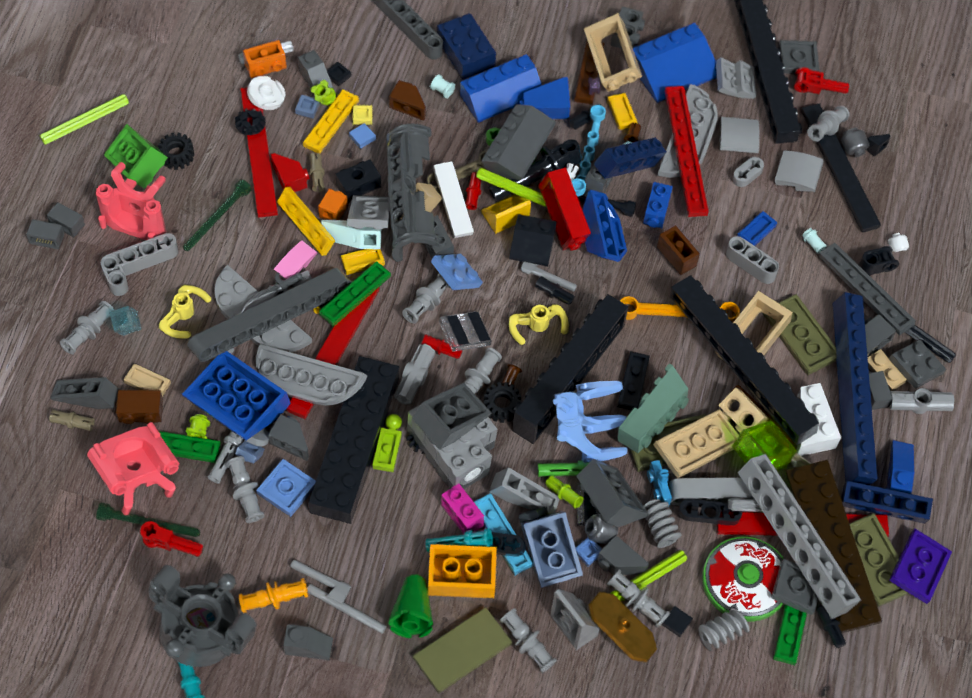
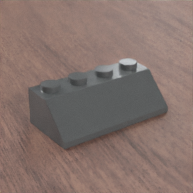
[481,104,556,180]

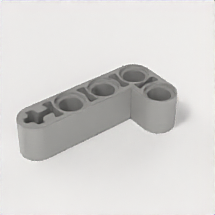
[100,233,178,296]

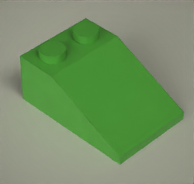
[104,124,168,189]

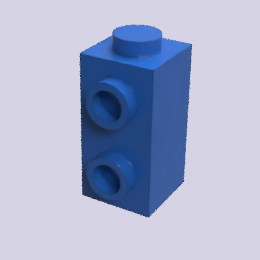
[643,182,673,228]

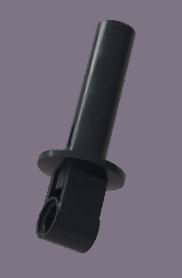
[488,139,582,203]

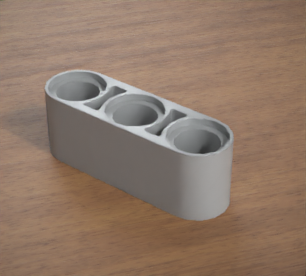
[726,236,779,284]

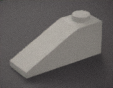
[489,467,560,515]

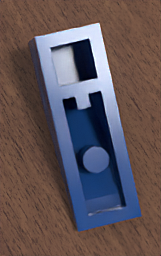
[886,440,914,494]

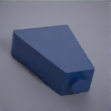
[519,77,570,119]

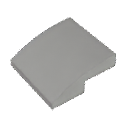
[716,57,756,99]
[719,117,759,153]
[775,150,824,192]

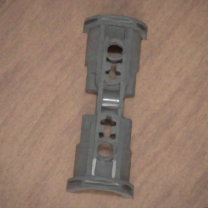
[386,124,439,262]

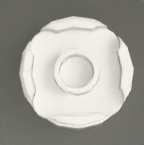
[247,76,285,110]

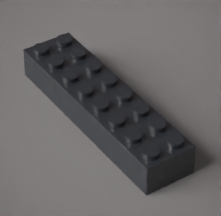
[512,294,628,444]
[309,356,399,524]

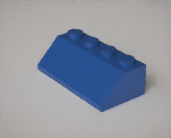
[460,54,542,123]

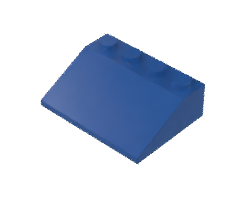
[633,23,717,103]
[182,351,291,441]

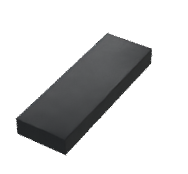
[617,351,650,410]

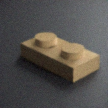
[868,349,907,391]

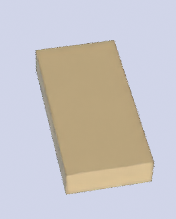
[124,363,171,397]

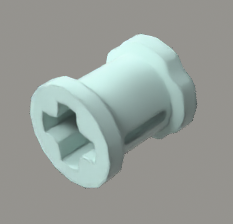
[430,74,455,99]

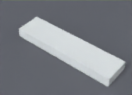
[433,162,474,238]

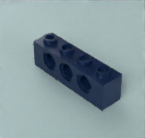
[594,137,667,179]
[841,481,933,524]

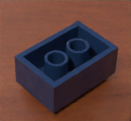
[437,13,496,80]

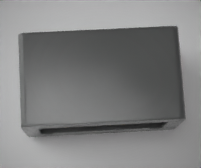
[47,202,85,237]
[26,219,65,249]
[869,371,892,410]

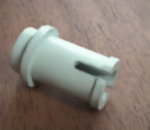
[802,228,827,254]

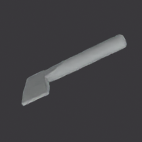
[521,262,577,292]
[290,560,351,605]

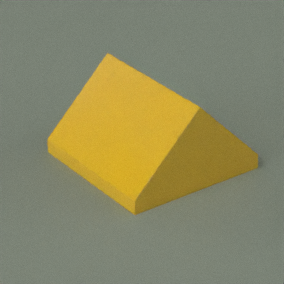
[481,195,531,234]

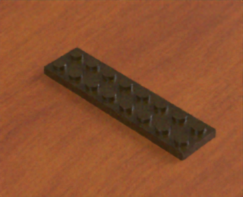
[786,459,882,633]

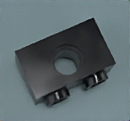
[335,159,381,202]

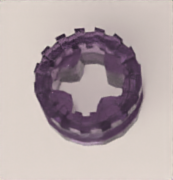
[588,77,600,95]

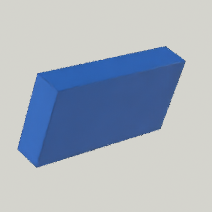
[737,211,778,246]

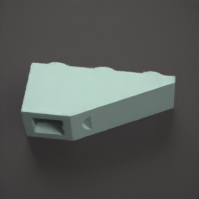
[322,220,381,249]

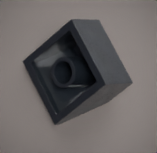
[509,214,557,267]

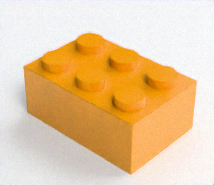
[428,544,496,598]

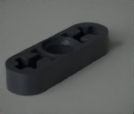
[678,499,742,526]
[472,530,526,557]

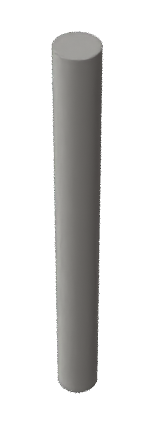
[307,584,387,634]

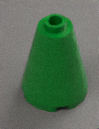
[388,574,433,638]

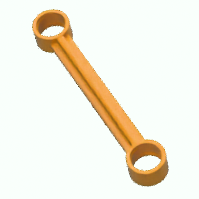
[620,296,740,323]

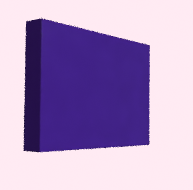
[889,529,952,604]

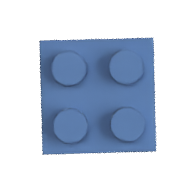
[431,254,483,290]
[256,459,316,517]

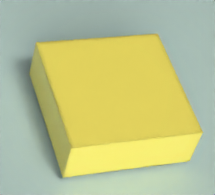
[353,105,372,125]

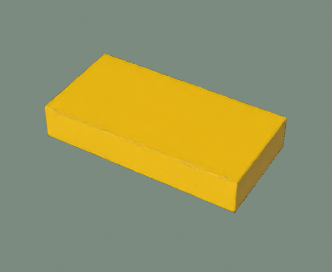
[607,93,638,130]
[341,249,385,275]

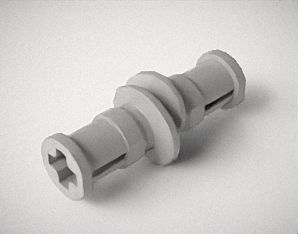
[807,105,849,141]
[402,273,450,324]
[60,301,115,355]
[464,347,502,394]
[226,456,265,523]
[607,569,670,628]
[500,608,557,673]

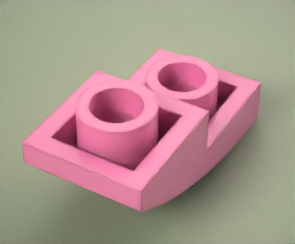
[274,240,317,279]

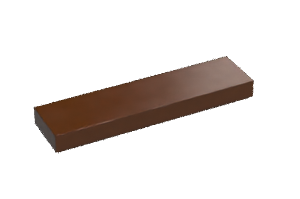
[574,40,605,105]

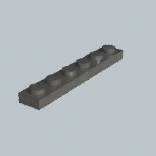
[819,243,916,336]

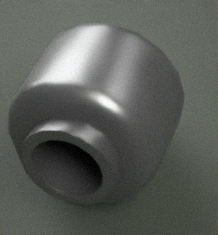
[841,127,869,157]
[585,514,618,544]

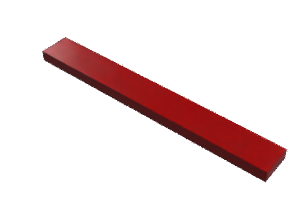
[665,86,709,217]
[241,87,278,218]
[286,287,380,419]
[717,512,890,537]

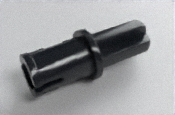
[569,104,601,130]
[535,276,575,305]
[816,605,846,648]

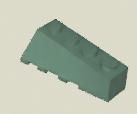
[618,363,689,453]

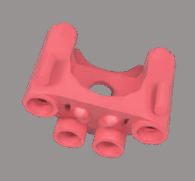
[96,162,166,240]
[87,422,180,515]

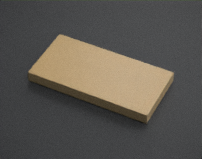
[653,409,744,479]

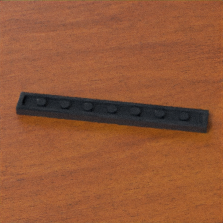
[801,103,881,233]

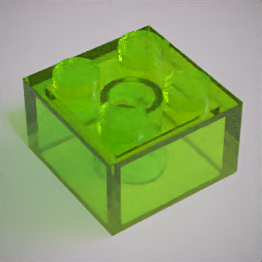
[732,420,797,471]

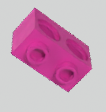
[441,484,484,534]

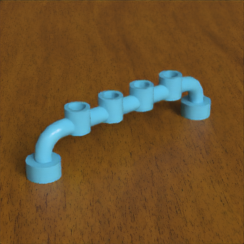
[571,105,606,197]

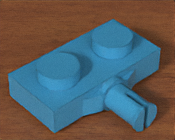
[647,460,672,507]

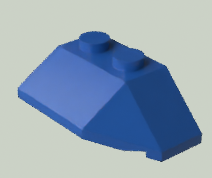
[582,190,627,262]

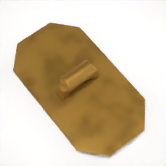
[588,592,657,662]

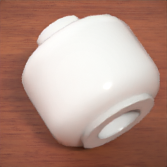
[888,233,909,252]

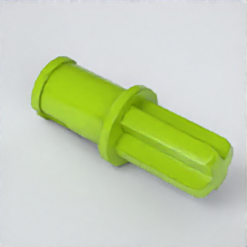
[545,476,584,508]

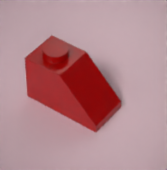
[271,153,309,192]

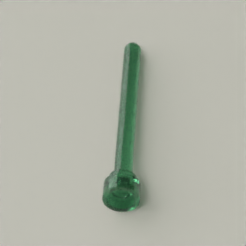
[183,179,252,251]
[96,503,200,537]

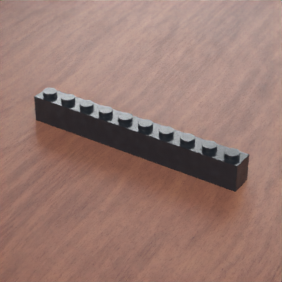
[734,0,802,144]
[670,275,819,446]

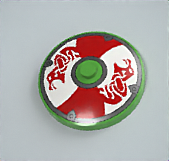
[702,537,783,622]

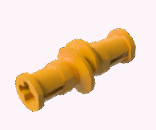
[239,578,309,613]

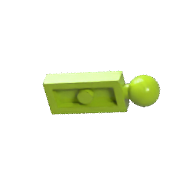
[373,414,402,473]

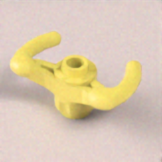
[159,285,211,339]
[509,304,569,345]

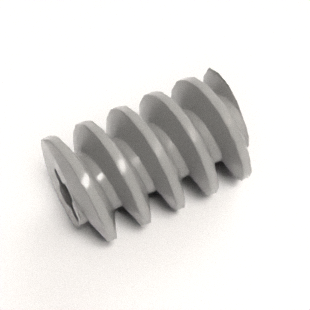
[643,499,682,548]
[699,608,750,651]

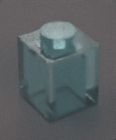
[109,306,142,336]

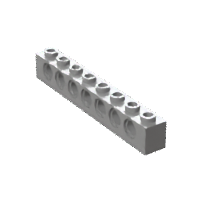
[738,454,861,619]

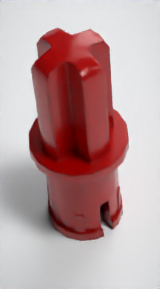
[465,172,481,210]
[422,334,463,359]

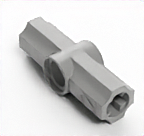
[394,344,435,405]
[888,388,955,414]

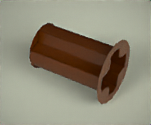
[624,123,641,143]
[501,364,522,387]

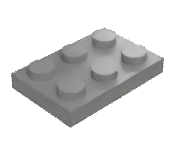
[347,195,390,230]

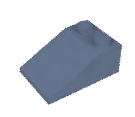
[520,511,583,588]

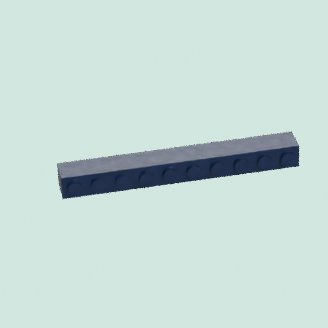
[832,292,877,485]

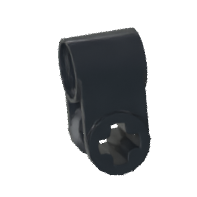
[859,246,899,276]

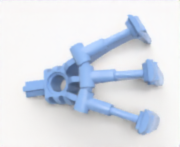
[553,381,627,463]

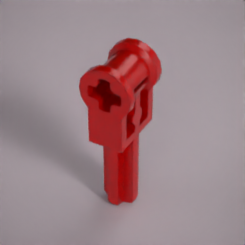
[794,67,849,94]
[140,521,203,557]

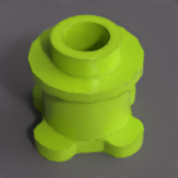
[311,80,336,105]
[185,414,210,439]

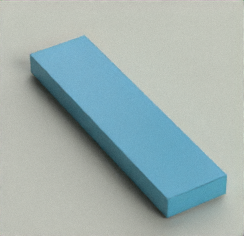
[474,493,534,576]

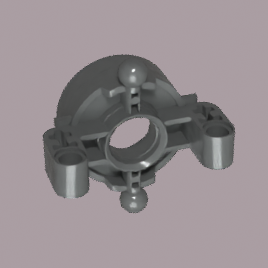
[149,564,257,667]

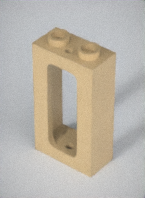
[584,13,642,91]
[715,291,793,360]

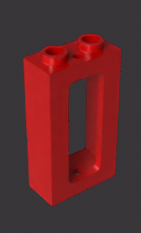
[538,167,591,251]

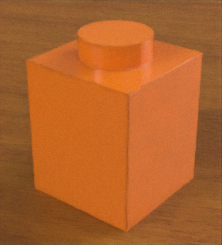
[318,189,347,220]

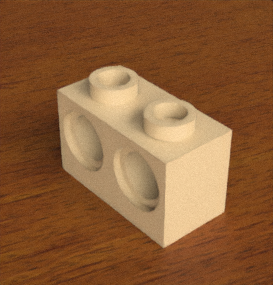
[718,388,769,436]

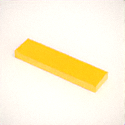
[303,89,359,154]
[277,187,336,256]

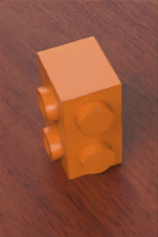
[243,40,287,78]

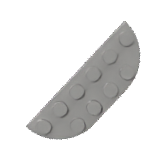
[658,84,718,178]
[215,265,312,352]
[256,344,367,406]

